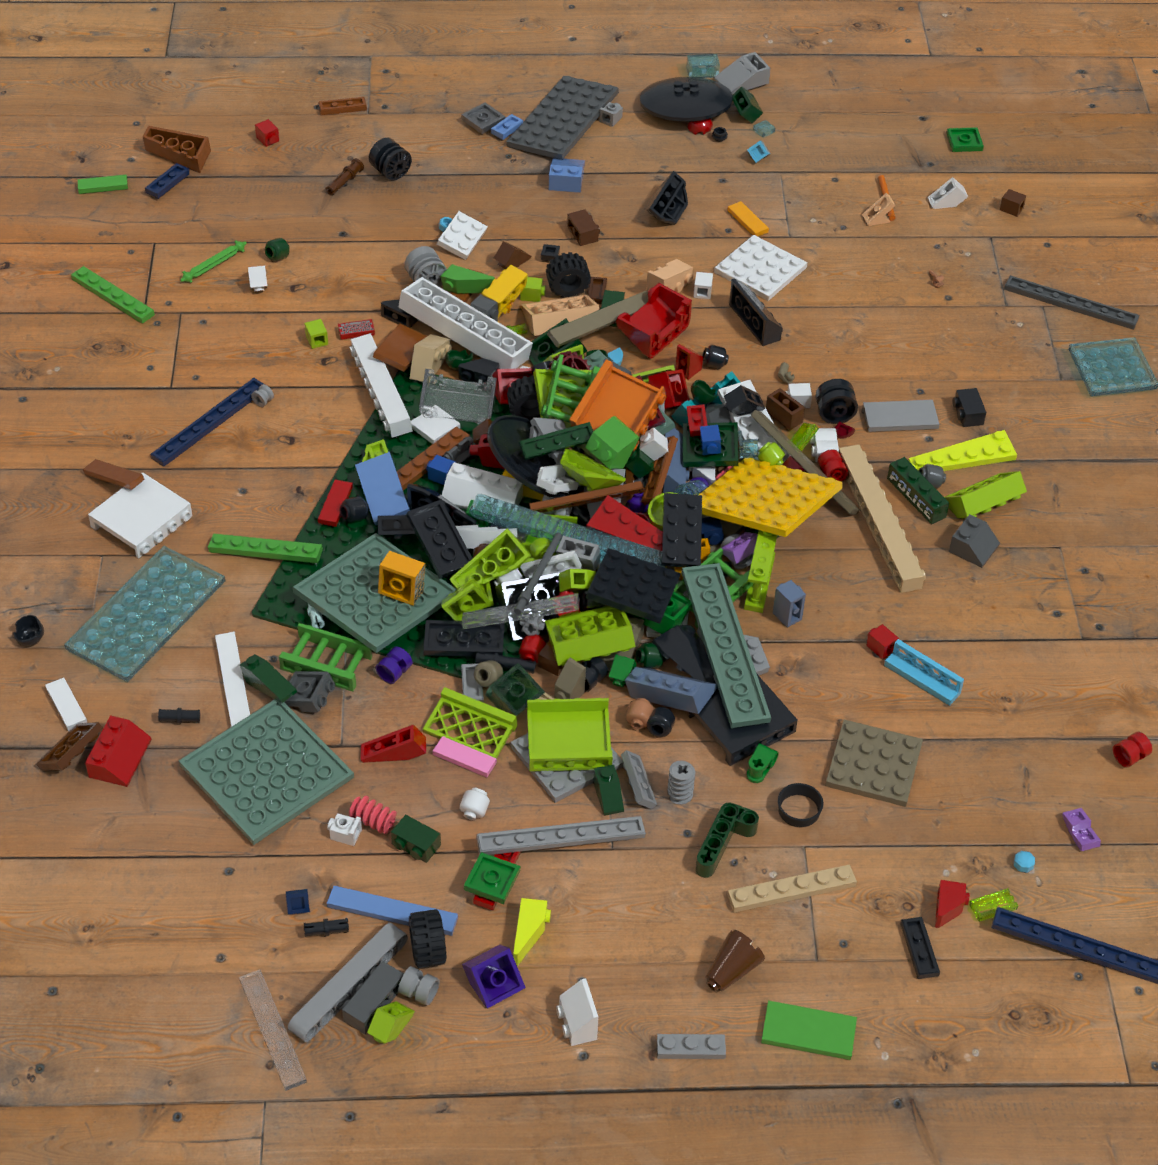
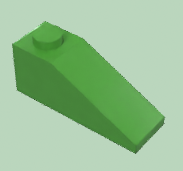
[441,264,495,294]

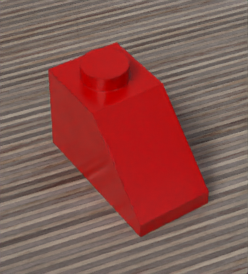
[675,344,703,380]
[935,880,970,928]

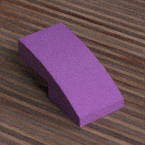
[1062,808,1101,851]

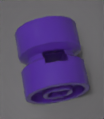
[375,646,413,684]

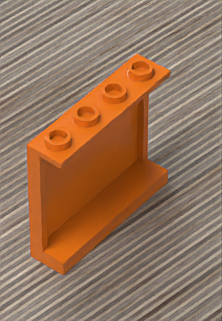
[569,359,666,451]

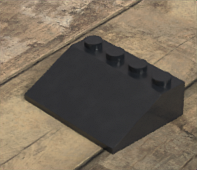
[495,573,582,641]

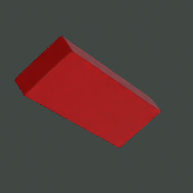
[318,480,353,527]

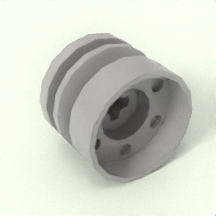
[404,246,447,287]

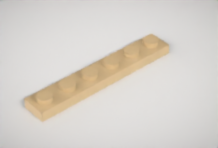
[727,864,857,913]

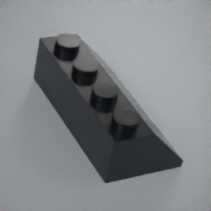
[729,278,783,346]

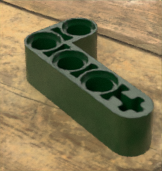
[696,802,759,878]

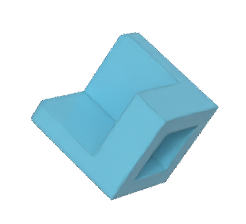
[747,141,771,163]

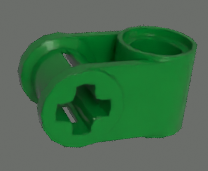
[746,744,779,783]

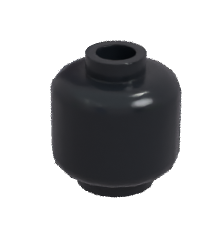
[702,345,729,369]
[340,496,369,523]
[647,707,675,737]

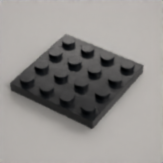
[586,548,681,624]

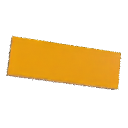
[727,201,769,237]

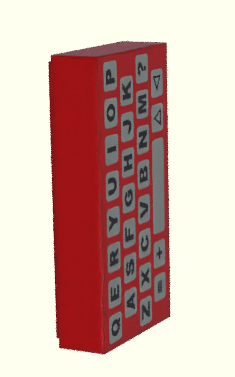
[338,319,375,340]

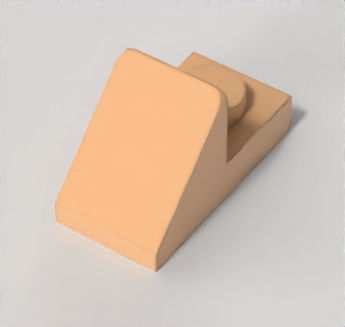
[862,193,895,226]

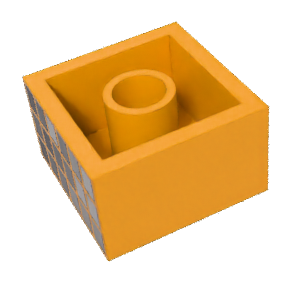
[378,551,425,606]

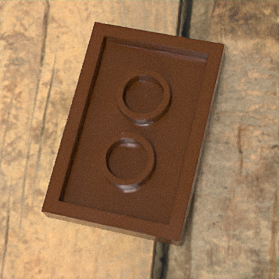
[36,722,103,771]

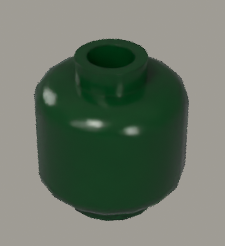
[265,238,290,262]
[636,643,666,669]

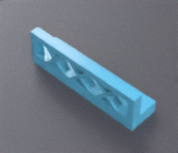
[884,639,964,706]

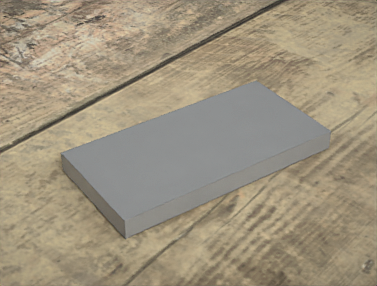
[863,400,940,432]

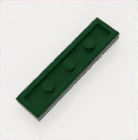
[519,422,593,460]

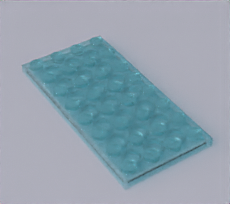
[64,546,225,682]

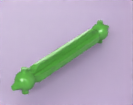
[180,240,247,283]

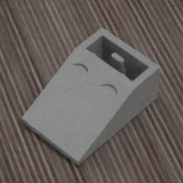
[714,52,771,94]

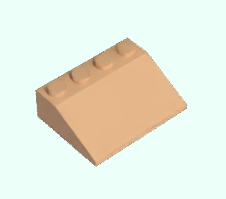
[521,294,599,337]

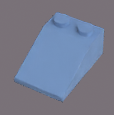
[549,158,585,193]

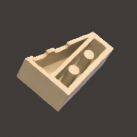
[409,334,452,383]

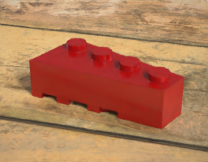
[585,495,662,558]

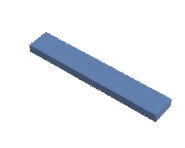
[327,886,458,936]

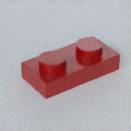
[687,405,708,436]

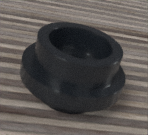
[712,127,728,141]

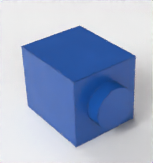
[700,425,721,455]
[427,455,456,485]

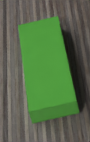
[78,175,128,194]

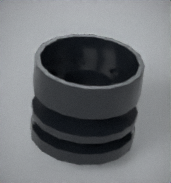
[369,137,412,181]

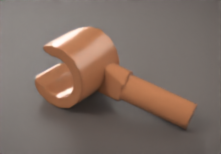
[929,270,944,288]

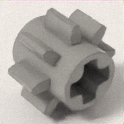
[520,612,545,635]

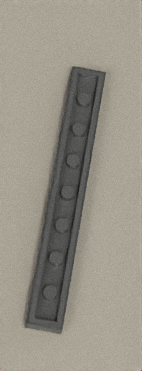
[1004,275,1140,330]

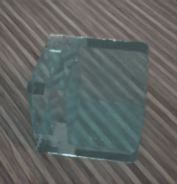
[738,431,758,458]

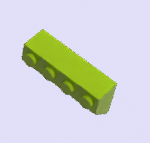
[944,471,1027,518]

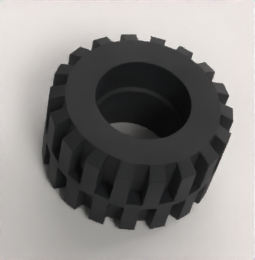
[546,252,591,298]
[507,375,541,420]
[409,909,447,969]

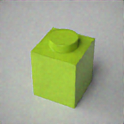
[520,277,546,302]
[304,319,328,349]

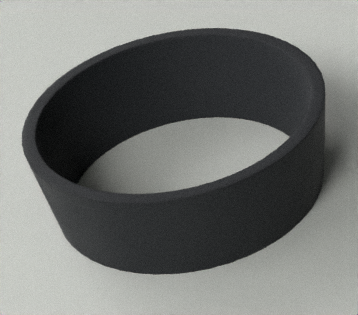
[778,783,824,827]

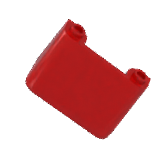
[616,283,692,359]

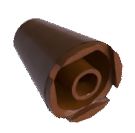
[706,930,765,992]

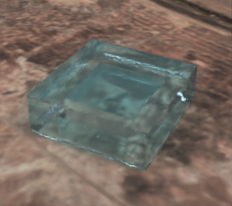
[753,120,776,137]

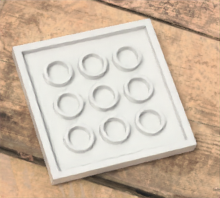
[714,235,807,301]

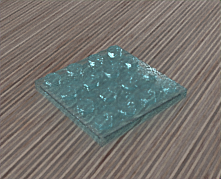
[1068,337,1158,396]

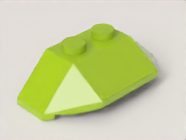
[560,449,626,491]

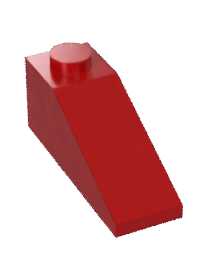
[361,724,426,763]

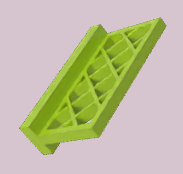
[423,687,518,759]

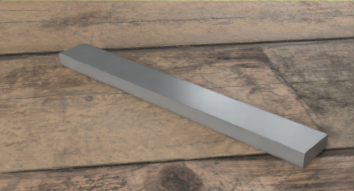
[476,816,646,855]

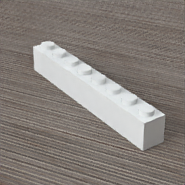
[349,333,413,438]

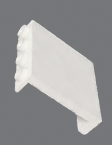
[88,473,192,559]

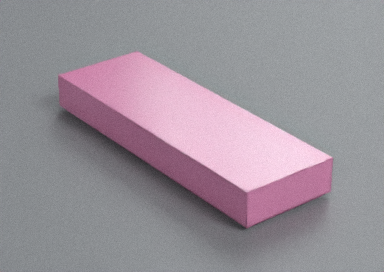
[433,736,497,777]

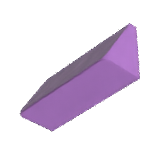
[722,532,758,563]

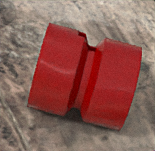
[818,449,848,482]
[1113,731,1152,768]

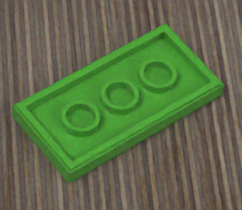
[761,1000,857,1060]

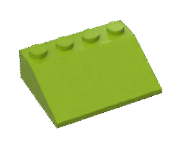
[545,606,636,666]

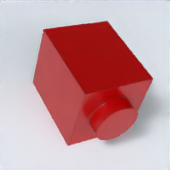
[255,119,279,147]
[866,624,899,660]

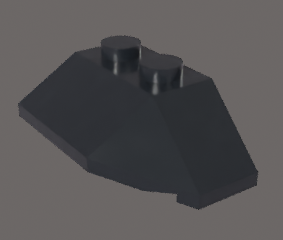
[645,171,688,225]

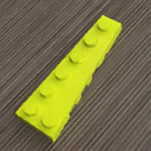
[908,430,1017,471]

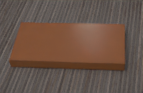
[373,323,427,372]

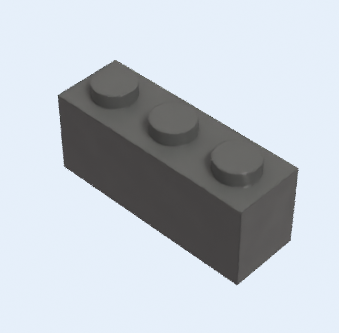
[342,961,404,1034]

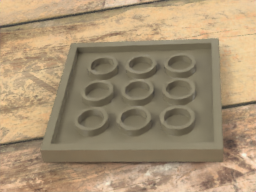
[825,719,923,807]

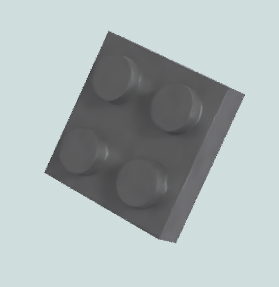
[461,102,505,134]

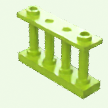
[744,530,778,613]

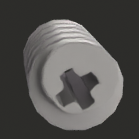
[667,761,695,805]

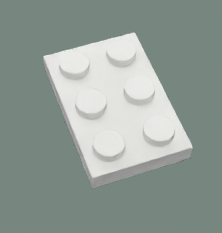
[437,211,488,260]

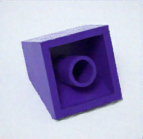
[462,944,526,1008]

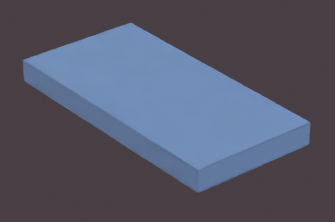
[355,452,410,526]

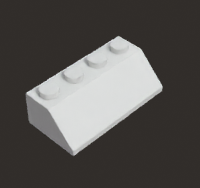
[442,462,523,519]

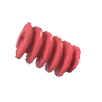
[349,795,397,835]

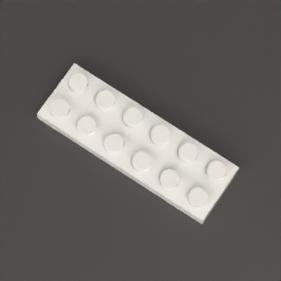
[717,380,791,462]

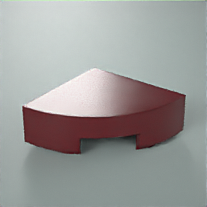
[834,422,855,439]

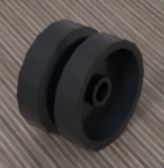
[815,379,858,424]

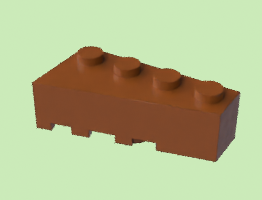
[143,126,211,173]

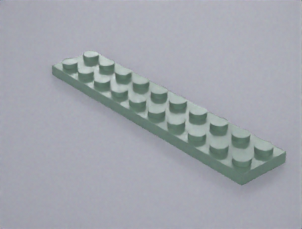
[681,563,771,728]

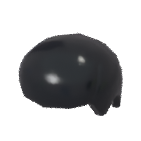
[13,615,44,646]

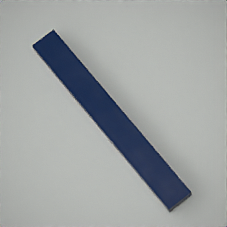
[150,378,265,467]
[991,907,1158,984]

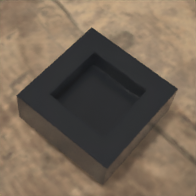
[541,244,560,261]

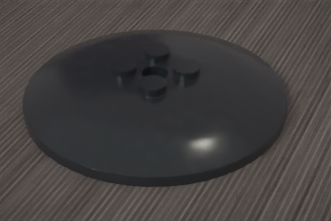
[640,77,733,121]
[487,415,584,498]

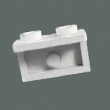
[536,465,579,494]

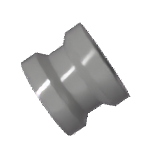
[251,384,274,407]

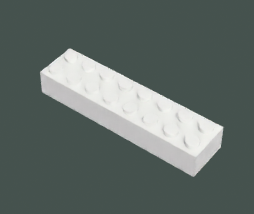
[398,277,533,369]

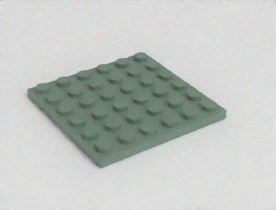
[293,533,457,653]
[179,699,354,845]

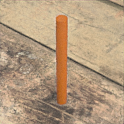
[878,175,896,221]

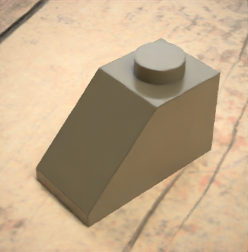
[554,658,586,699]

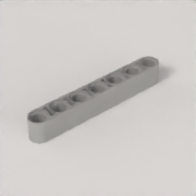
[288,923,408,1042]

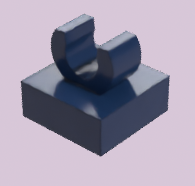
[286,889,310,915]

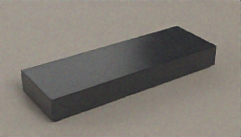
[900,917,940,979]

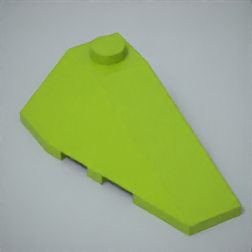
[450,528,531,589]

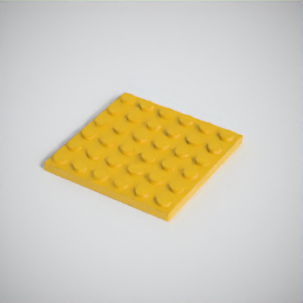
[699,457,842,537]

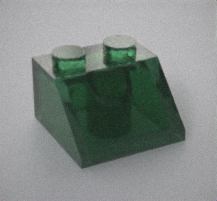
[485,663,545,717]

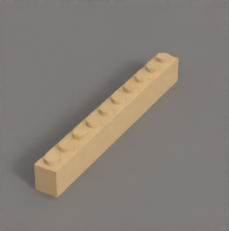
[839,445,926,593]

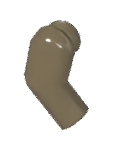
[778,362,795,384]

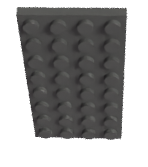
[506,76,619,160]

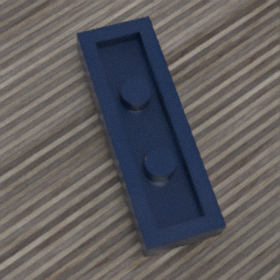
[145,163,190,199]

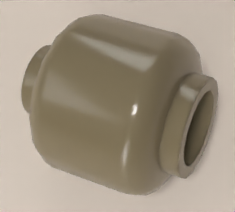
[474,660,503,687]

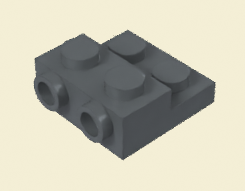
[284,671,335,712]

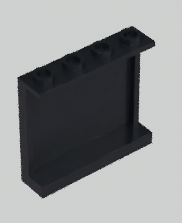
[688,674,798,766]

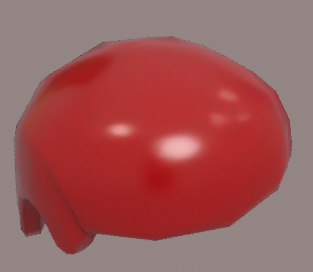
[687,118,713,135]

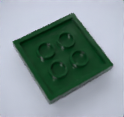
[683,422,739,467]

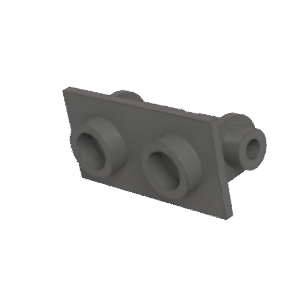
[443,437,473,464]

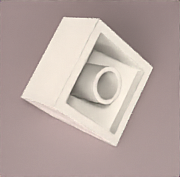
[556,978,598,1046]

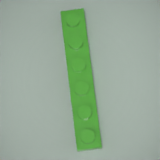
[71,266,155,324]
[208,534,323,563]

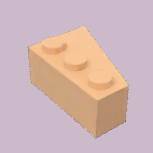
[647,259,693,293]

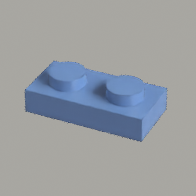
[491,114,523,140]

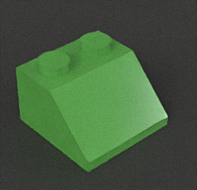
[585,416,640,469]

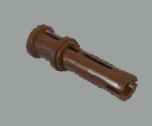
[325,158,364,195]

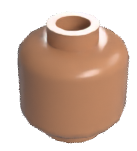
[626,698,654,729]

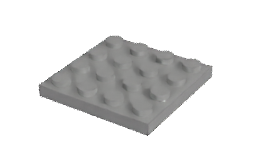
[511,733,623,803]

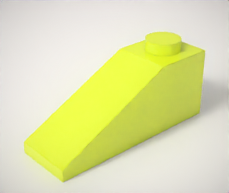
[513,898,551,966]

